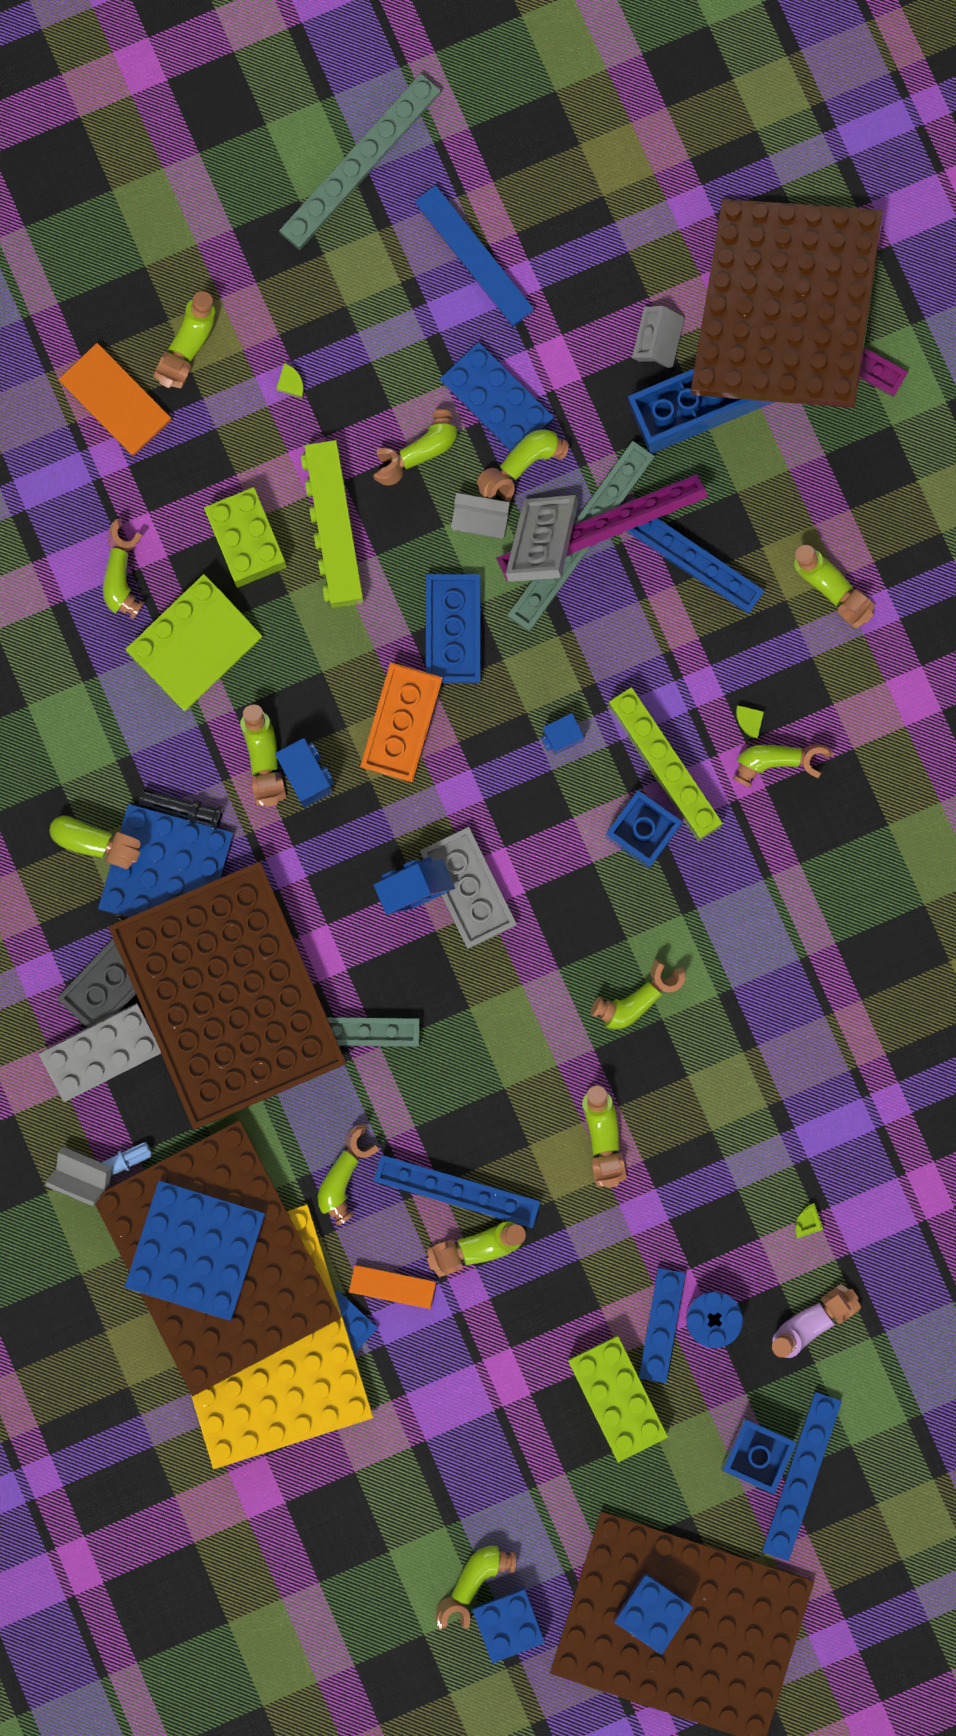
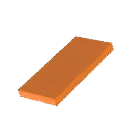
[58,343,172,457]
[360,662,443,782]

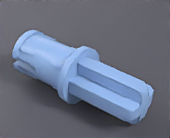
[101,1143,152,1176]

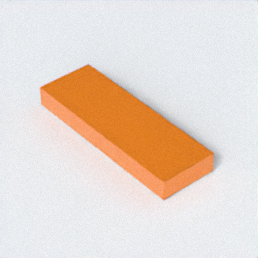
[349,1265,436,1309]

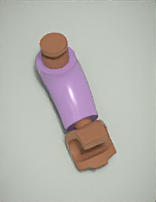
[772,1284,861,1358]

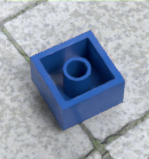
[275,738,334,808]
[605,790,682,869]
[374,857,455,915]
[721,1418,797,1494]
[614,1572,693,1655]
[472,1586,545,1663]

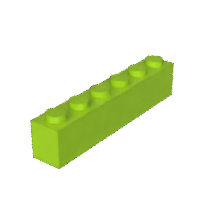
[300,440,364,608]
[608,687,723,842]

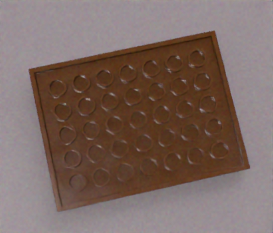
[691,199,883,408]
[108,862,347,1130]
[95,1120,341,1397]
[550,1511,814,1736]

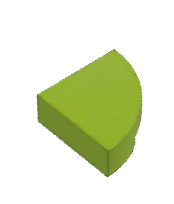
[276,363,304,398]
[736,706,764,739]
[795,1203,823,1238]

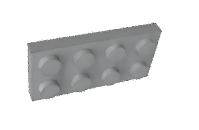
[506,495,578,582]
[420,827,517,949]
[39,1003,161,1102]

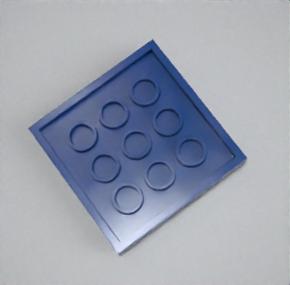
[98,804,234,918]
[124,1181,266,1321]

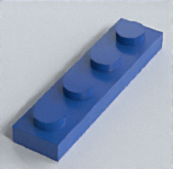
[639,1268,685,1383]

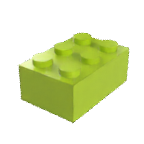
[204,487,287,588]

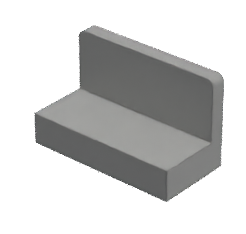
[632,306,684,368]
[451,493,510,539]
[46,1147,112,1206]

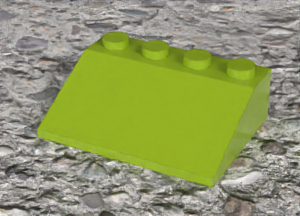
[125,574,263,712]

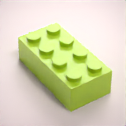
[568,1335,668,1462]

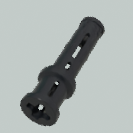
[139,788,224,830]

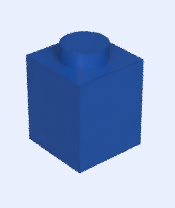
[540,713,584,756]

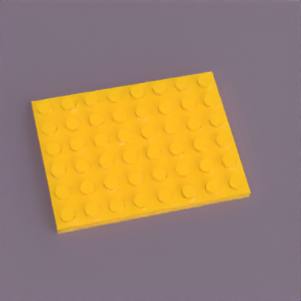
[191,1205,374,1469]

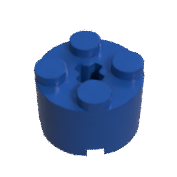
[685,1291,743,1348]

